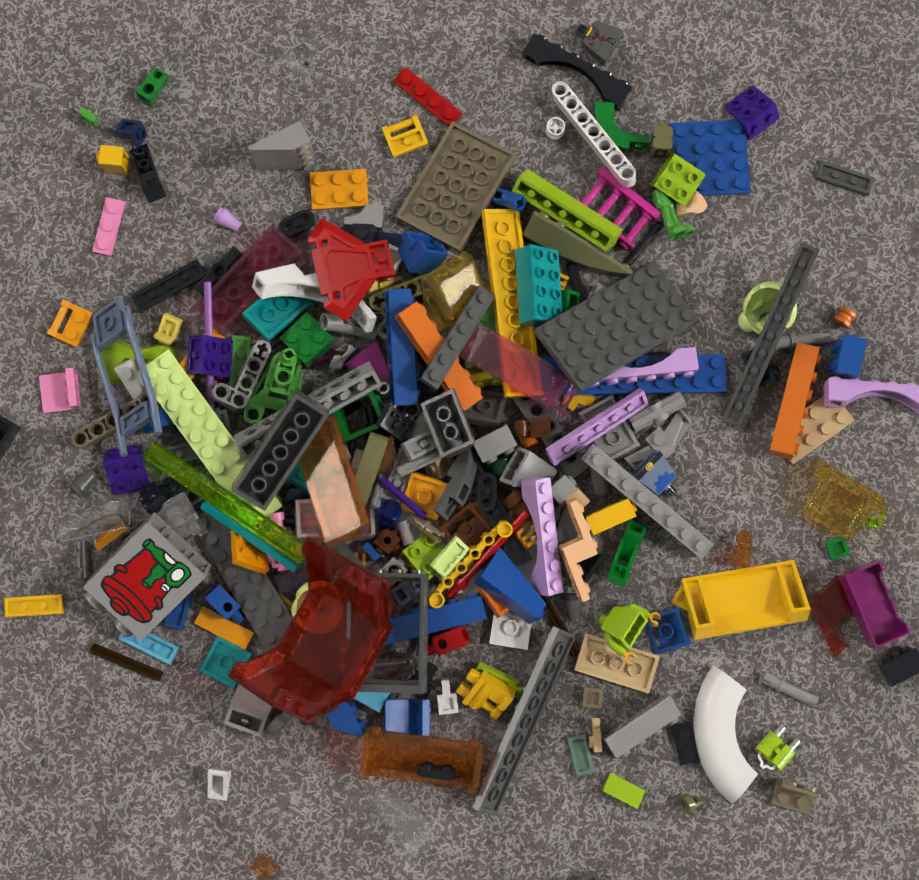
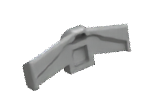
[623,409,692,471]

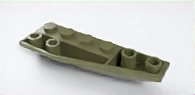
[522,211,633,277]

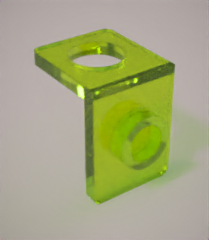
[862,501,887,529]

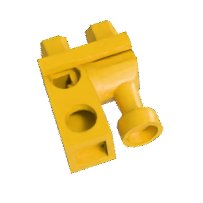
[456,668,516,721]

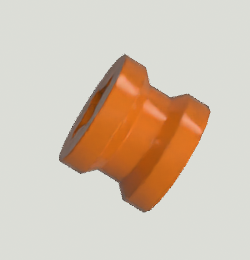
[833,306,857,329]

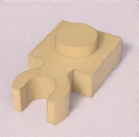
[589,718,602,752]

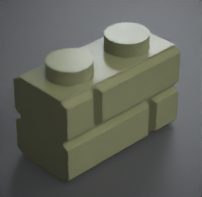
[650,124,673,159]

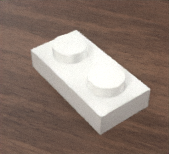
[114,358,146,400]

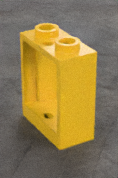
[584,498,637,535]

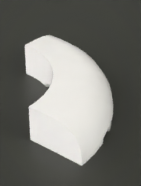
[693,665,758,804]

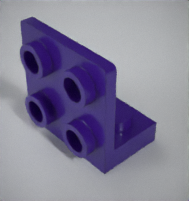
[186,335,233,378]

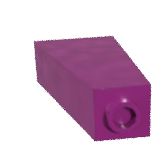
[345,341,403,411]

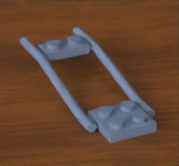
[90,297,162,457]

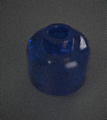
[374,499,402,529]

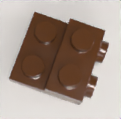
[437,500,492,553]

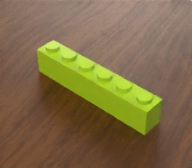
[512,169,623,252]

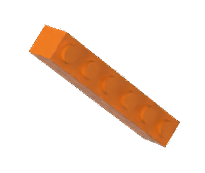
[394,301,483,411]
[769,342,822,460]

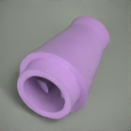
[213,207,242,232]

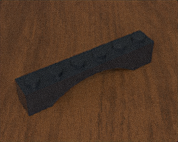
[522,33,632,111]

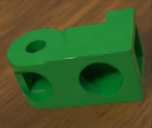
[136,68,169,106]

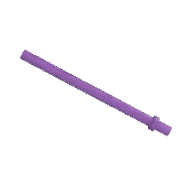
[204,282,215,409]

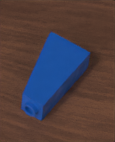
[474,548,546,624]

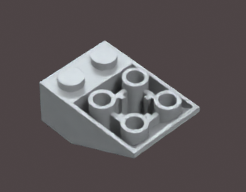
[223,668,282,737]

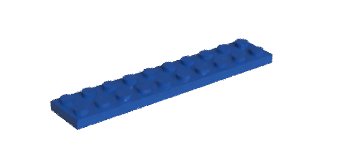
[538,354,727,396]

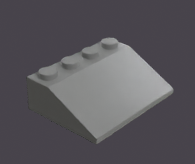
[248,121,316,170]

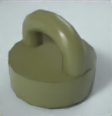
[679,794,701,815]

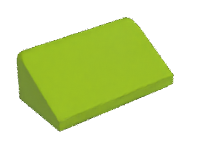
[602,773,645,809]

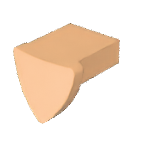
[676,191,707,216]

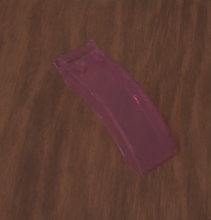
[459,323,577,418]

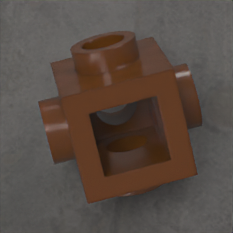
[374,527,402,555]

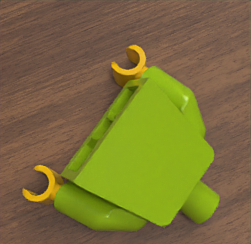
[599,604,661,666]

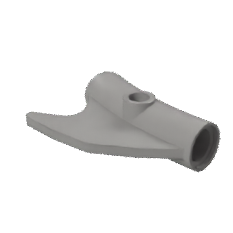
[320,312,378,341]

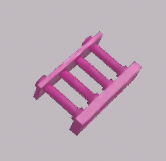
[575,166,661,251]

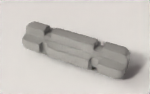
[368,474,387,510]
[77,541,90,579]

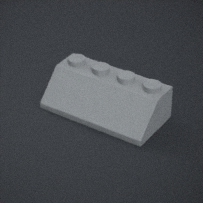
[602,695,681,759]

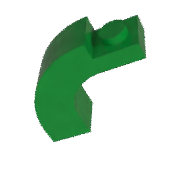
[594,101,650,153]
[606,519,647,588]

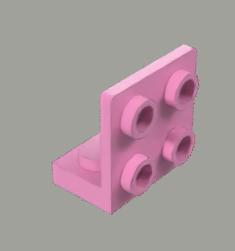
[39,368,82,413]

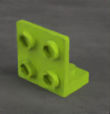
[650,153,705,206]
[399,535,446,580]

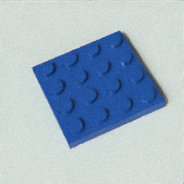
[669,120,750,196]

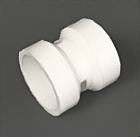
[546,117,565,140]

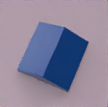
[645,607,691,655]

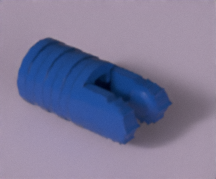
[491,188,526,212]

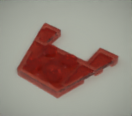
[808,575,853,657]

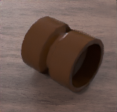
[502,487,530,519]

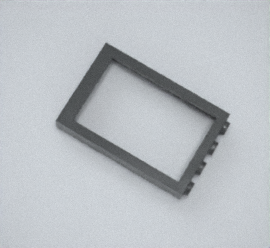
[345,569,429,694]

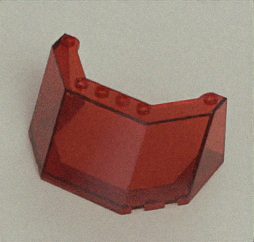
[228,536,393,723]

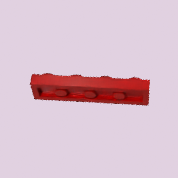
[393,67,463,127]

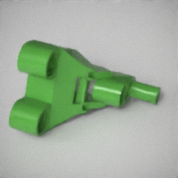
[243,348,302,426]

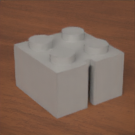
[474,423,517,464]

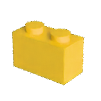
[96,145,130,175]

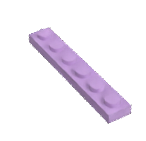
[545,388,649,466]

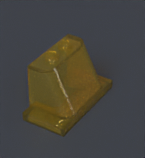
[421,251,493,336]
[801,459,885,542]

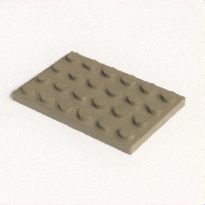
[395,121,518,252]

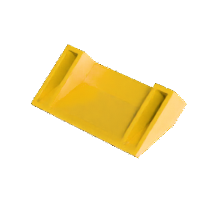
[681,560,811,640]

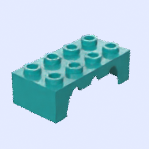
[515,244,563,327]

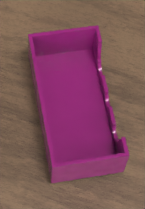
[838,561,911,649]

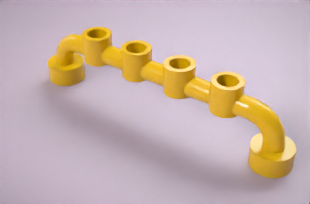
[428,520,513,608]

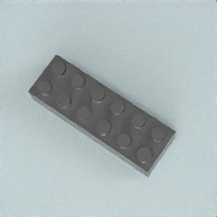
[231,388,329,511]

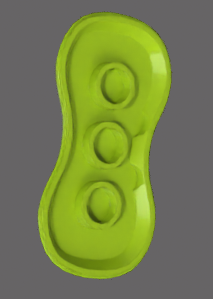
[97,340,179,384]

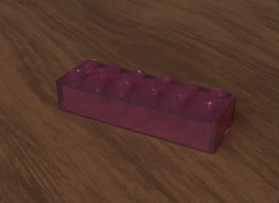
[194,224,303,337]

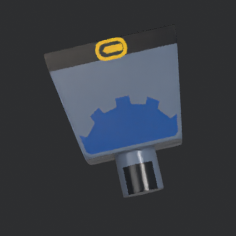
[631,450,677,497]

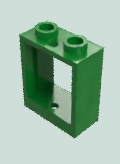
[332,390,383,443]

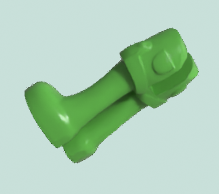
[652,190,696,241]

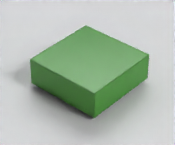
[78,106,100,127]

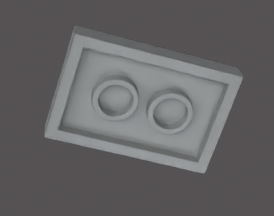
[578,395,640,460]

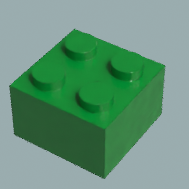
[279,312,336,369]

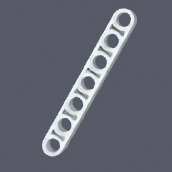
[552,81,636,188]

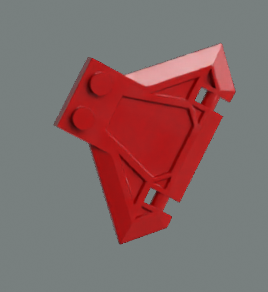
[308,218,396,322]

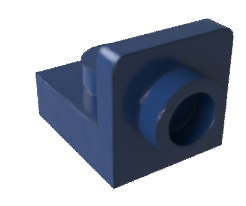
[114,119,148,147]

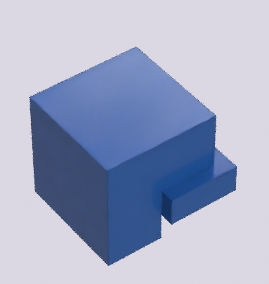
[398,231,448,274]

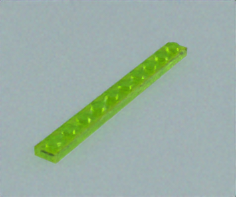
[144,442,311,564]

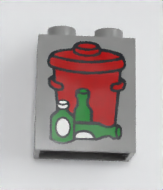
[83,512,212,640]

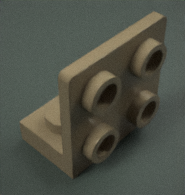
[770,779,821,815]

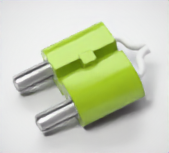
[755,725,800,772]

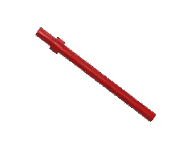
[446,510,530,600]

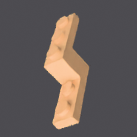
[558,498,598,602]

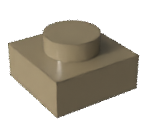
[582,687,603,709]

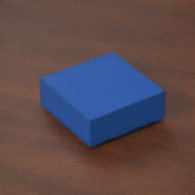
[362,542,381,562]

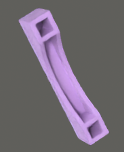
[591,347,699,387]
[823,376,919,414]
[520,476,564,596]

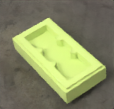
[430,536,470,578]

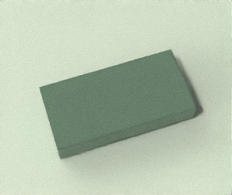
[567,734,595,777]

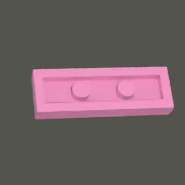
[92,197,125,257]

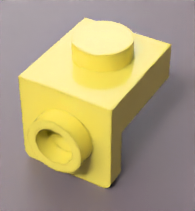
[153,313,183,345]

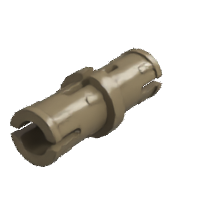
[408,513,445,543]

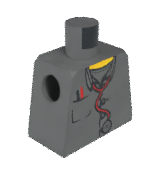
[576,21,624,66]

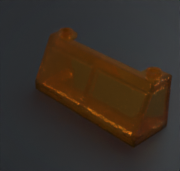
[299,415,371,548]
[359,726,484,795]

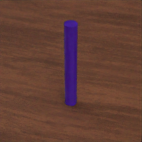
[378,476,427,520]

